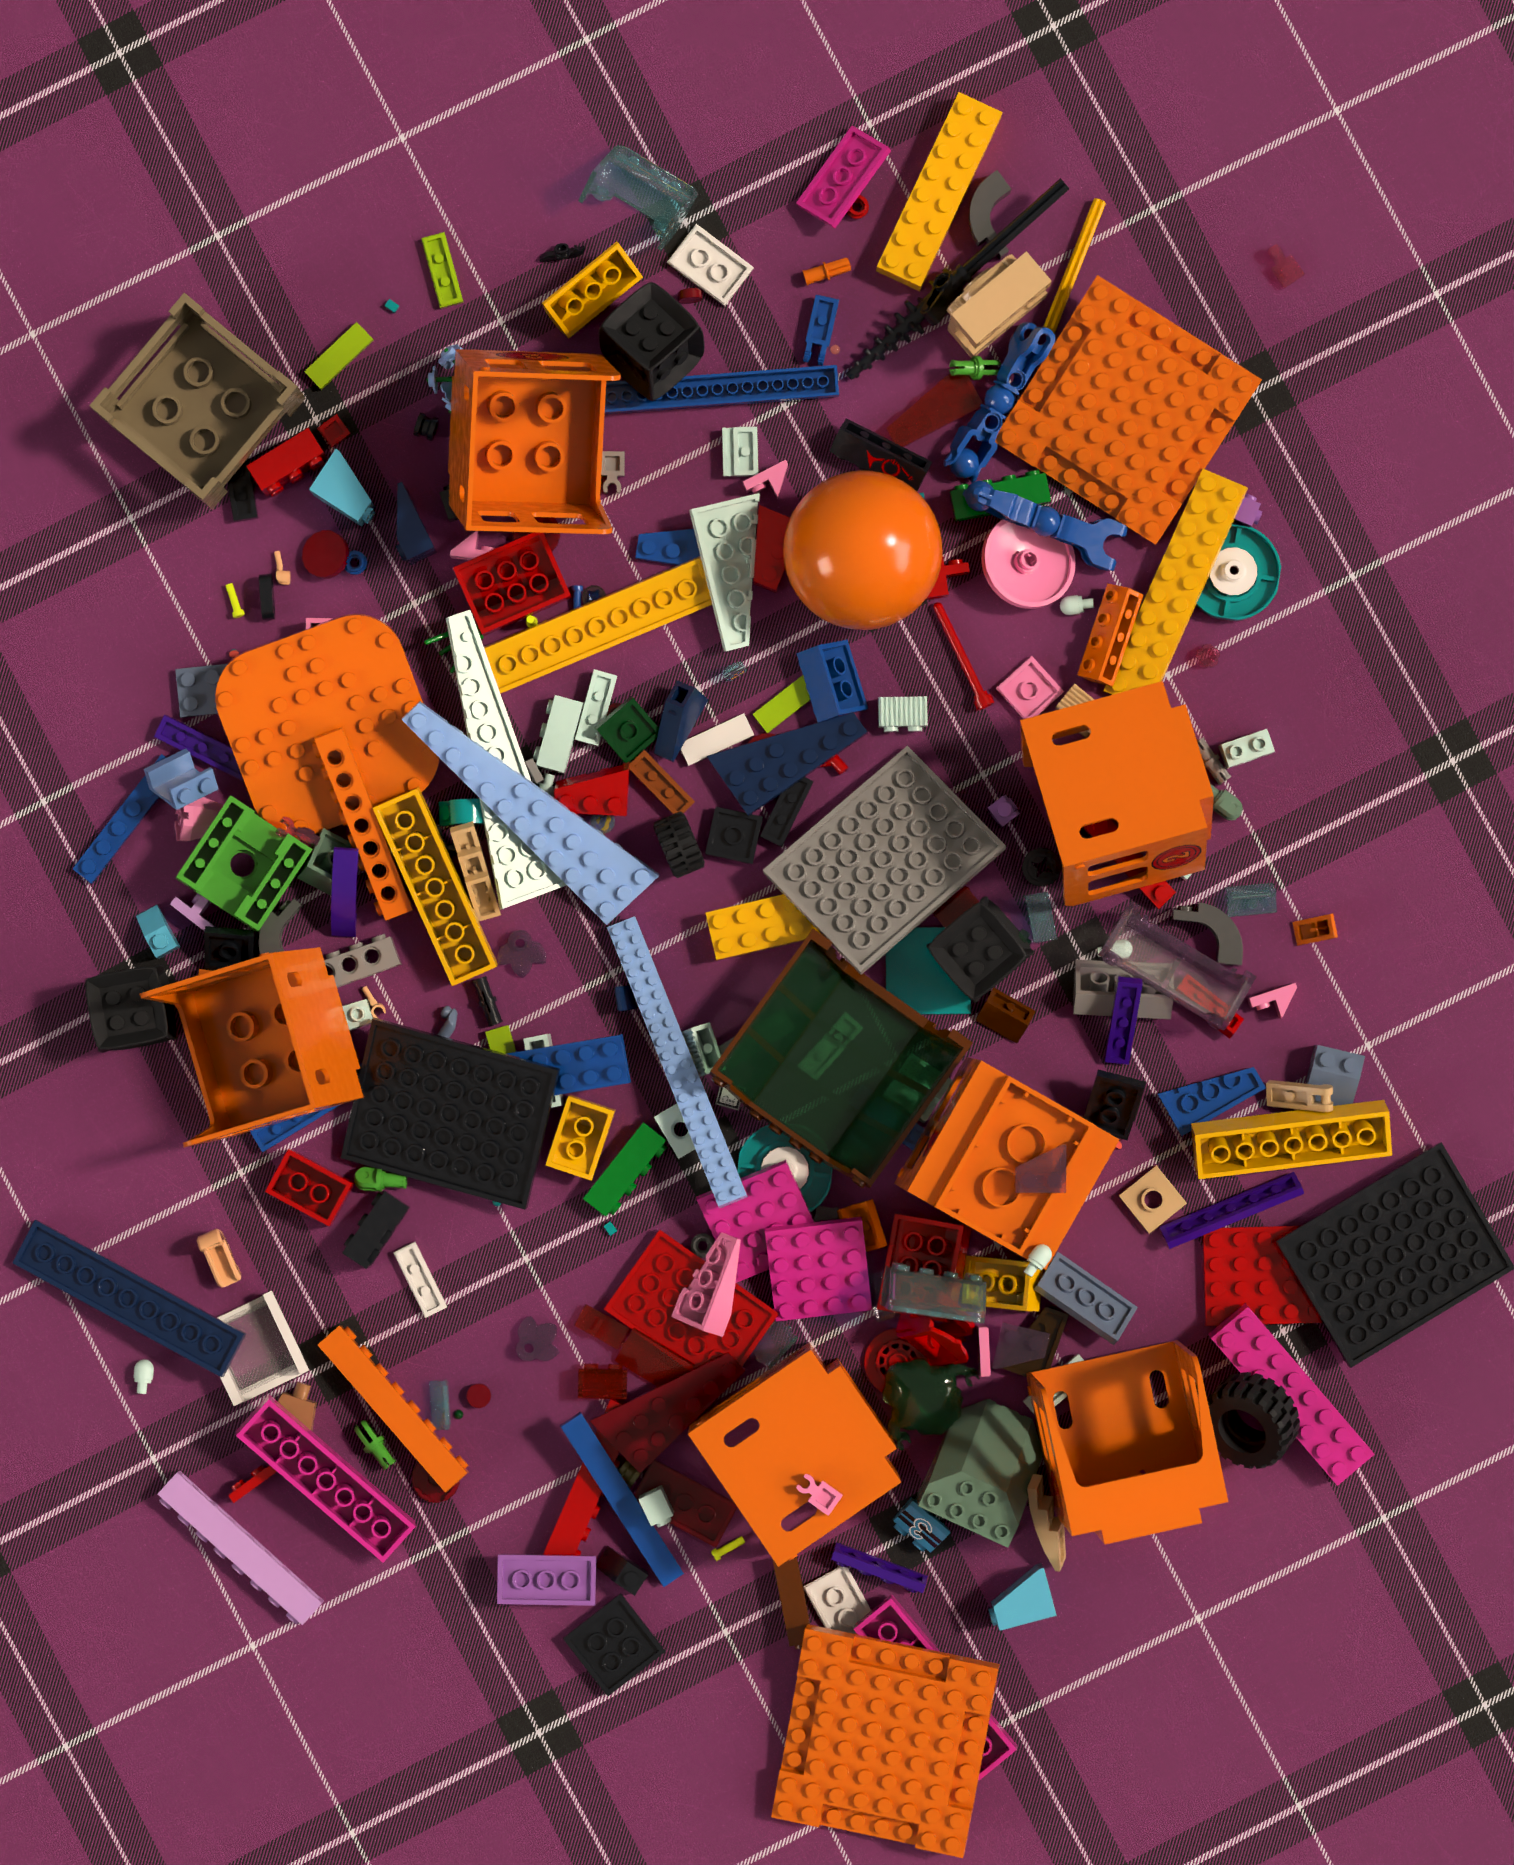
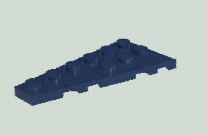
[707,712,868,816]

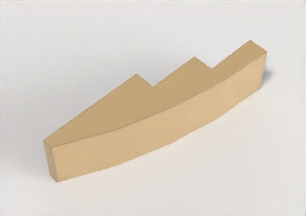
[450,821,501,921]
[1027,1474,1066,1572]

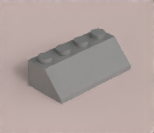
[1073,960,1173,1019]

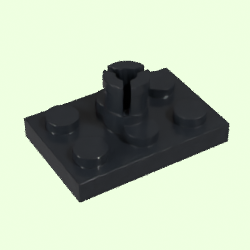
[1083,1069,1145,1140]

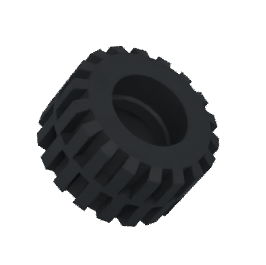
[653,811,705,878]

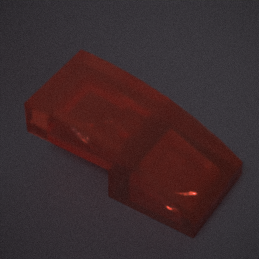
[574,1304,631,1350]

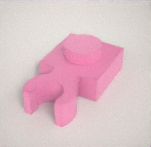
[796,1473,843,1516]

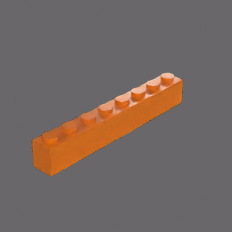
[318,1325,469,1492]

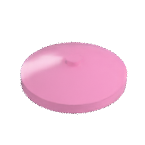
[981,520,1076,609]

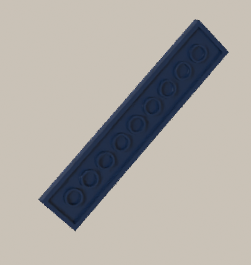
[12,1220,246,1377]

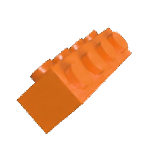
[1077,583,1143,687]

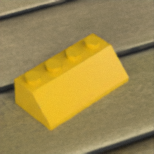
[542,241,643,339]

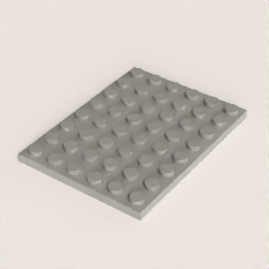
[763,746,1006,975]

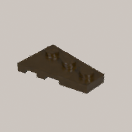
[998,1306,1069,1377]

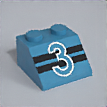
[893,1497,951,1553]

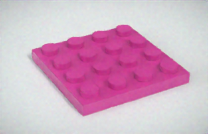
[696,1160,814,1283]
[764,1217,872,1322]

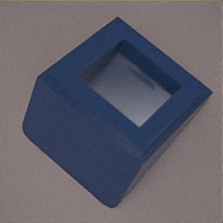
[614,985,637,1012]

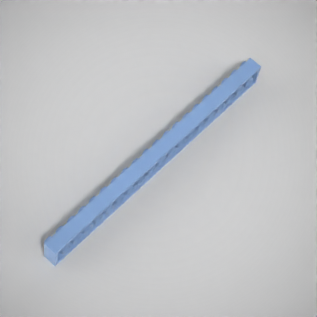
[607,916,748,1209]

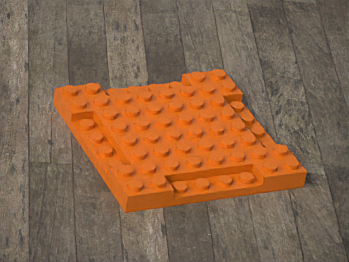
[995,275,1262,545]
[771,1624,1000,1858]

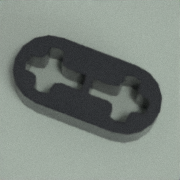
[259,574,275,620]

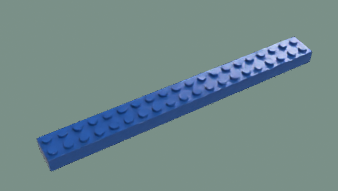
[604,365,839,415]

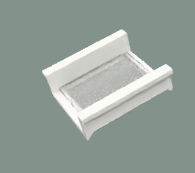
[218,1291,309,1406]

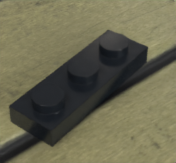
[227,457,259,522]
[760,777,814,847]

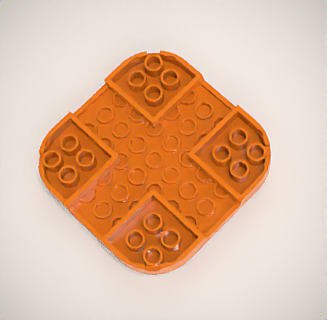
[215,614,439,837]

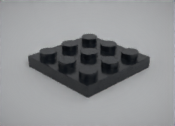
[563,1593,666,1696]

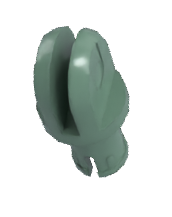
[1210,784,1243,821]

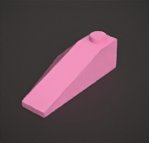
[671,1232,741,1337]

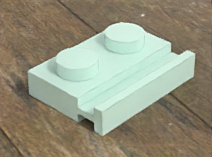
[722,427,758,477]

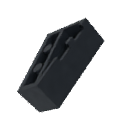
[342,1191,410,1269]

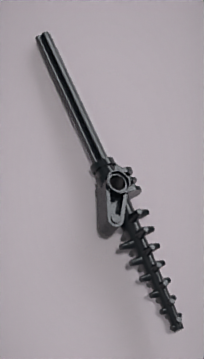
[845,178,1069,380]

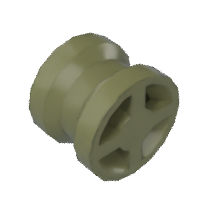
[618,1459,641,1488]

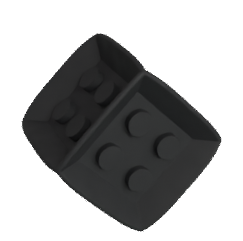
[599,282,705,401]
[926,896,1034,1003]
[85,965,177,1053]

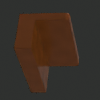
[976,988,1036,1043]

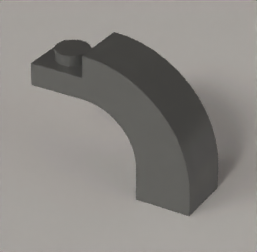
[969,170,1011,260]
[259,899,303,954]
[1171,902,1243,966]

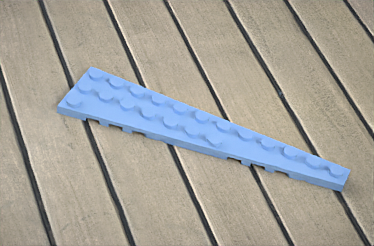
[402,701,659,925]

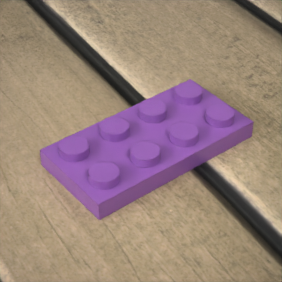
[497,1554,596,1606]

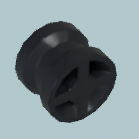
[413,412,439,441]

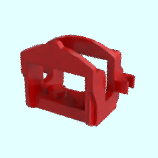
[896,1288,975,1367]

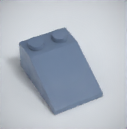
[1299,1045,1365,1110]

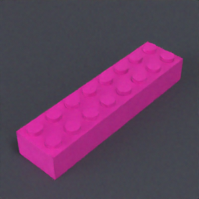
[1208,1303,1375,1486]
[236,1394,416,1563]
[853,1594,1017,1780]

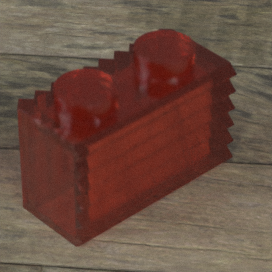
[578,1363,628,1399]

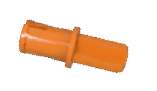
[802,258,851,285]

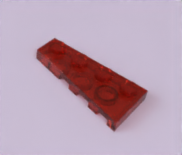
[886,367,983,447]

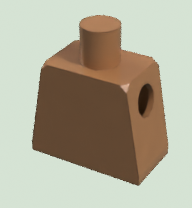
[278,1381,317,1432]

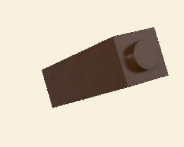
[773,1556,810,1649]

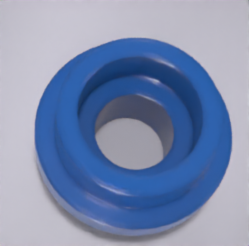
[345,550,367,575]

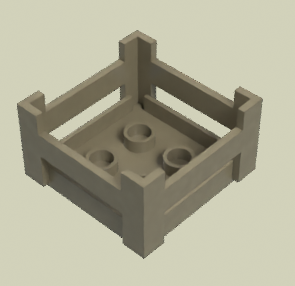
[89,293,305,510]

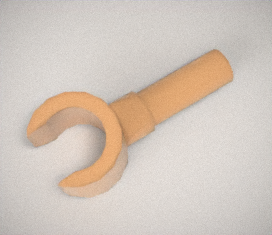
[274,551,291,585]
[361,986,386,1018]

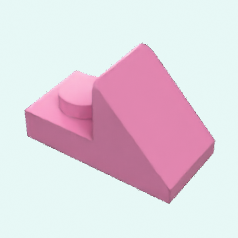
[743,460,788,499]
[450,531,496,561]
[1247,983,1297,1019]

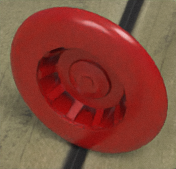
[864,1328,932,1396]

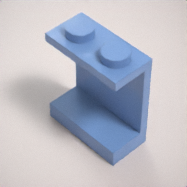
[144,749,218,810]

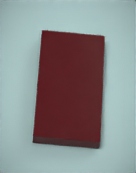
[634,1459,738,1548]

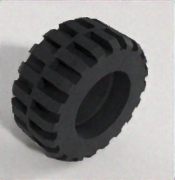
[1207,1372,1300,1469]

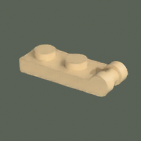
[1266,1080,1334,1112]

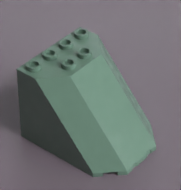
[915,1399,1043,1548]

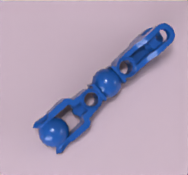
[943,322,1055,483]
[963,480,1128,571]

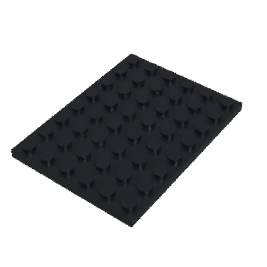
[341,1018,560,1210]
[1275,1142,1514,1368]

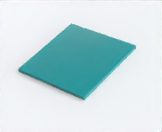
[886,927,971,1014]

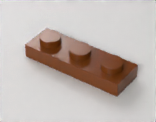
[629,750,695,814]

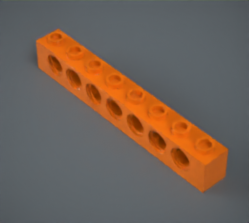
[312,727,413,921]

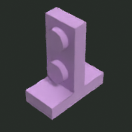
[170,893,216,931]

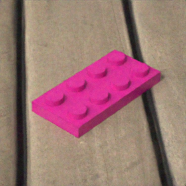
[796,126,891,229]

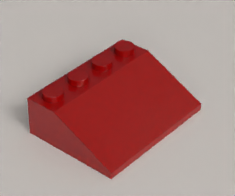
[453,532,572,636]
[877,1214,972,1324]

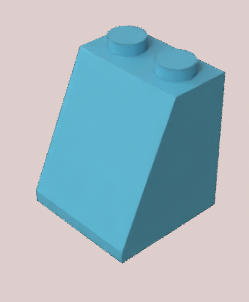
[309,449,376,527]
[988,1563,1057,1631]

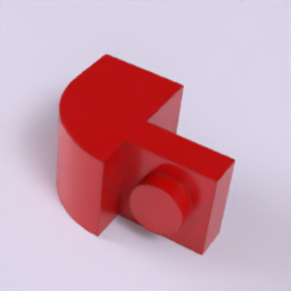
[925,556,970,600]

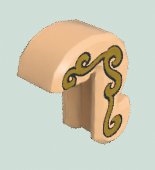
[197,1229,241,1288]

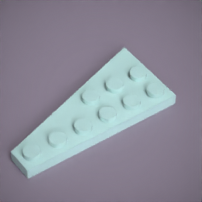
[689,493,760,652]

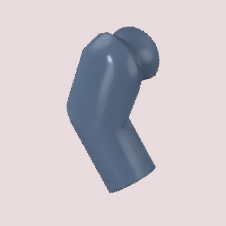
[437,1006,458,1038]

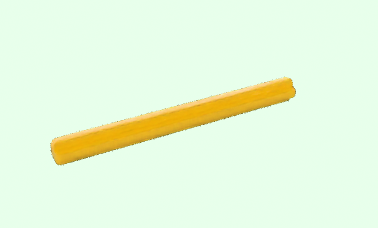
[1043,198,1106,333]

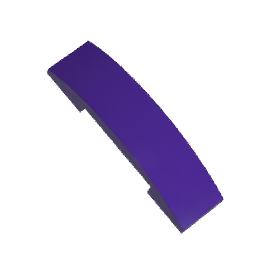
[331,847,359,937]

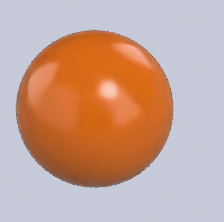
[783,470,942,630]

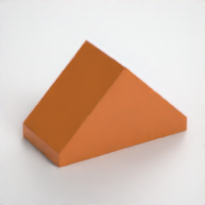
[1292,914,1338,946]

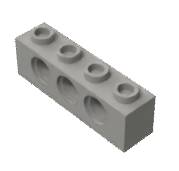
[324,934,402,988]

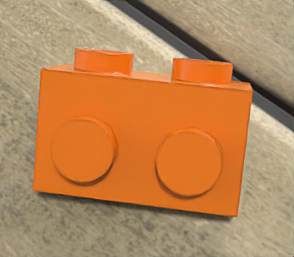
[837,1199,888,1252]

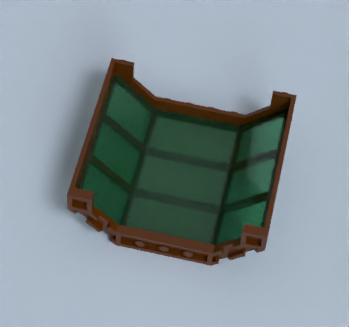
[709,929,973,1188]

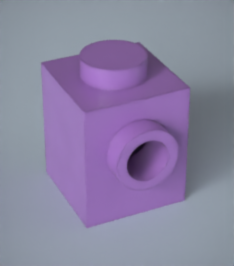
[1233,494,1263,527]

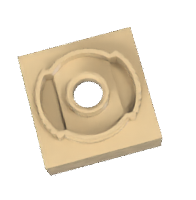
[947,251,1052,358]

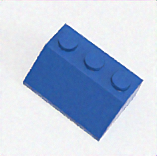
[797,640,868,723]

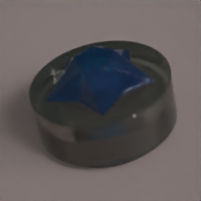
[582,585,606,605]

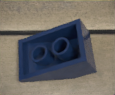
[396,482,437,565]

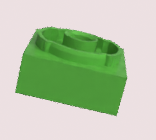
[175,795,313,932]

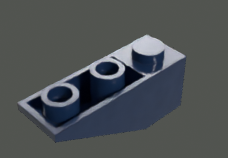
[654,680,708,762]

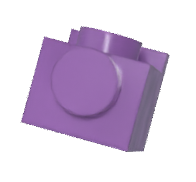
[986,795,1020,828]

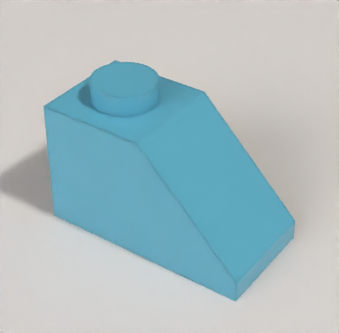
[136,905,180,959]

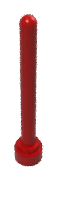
[933,602,995,711]

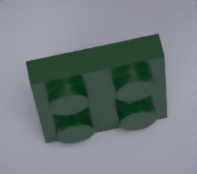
[595,696,659,763]

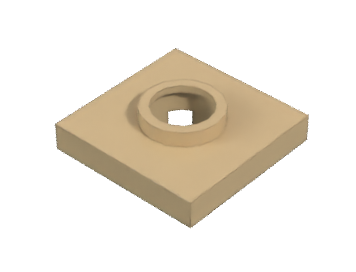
[1118,1165,1187,1234]

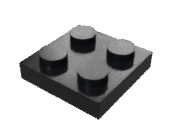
[705,806,763,864]
[204,926,254,970]

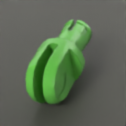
[949,356,1001,380]
[354,1167,408,1192]
[354,1420,396,1471]

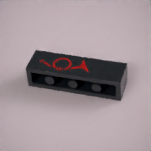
[829,418,932,492]

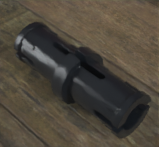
[472,976,503,1027]

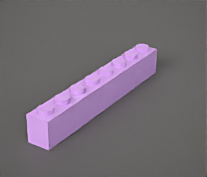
[158,1471,324,1625]

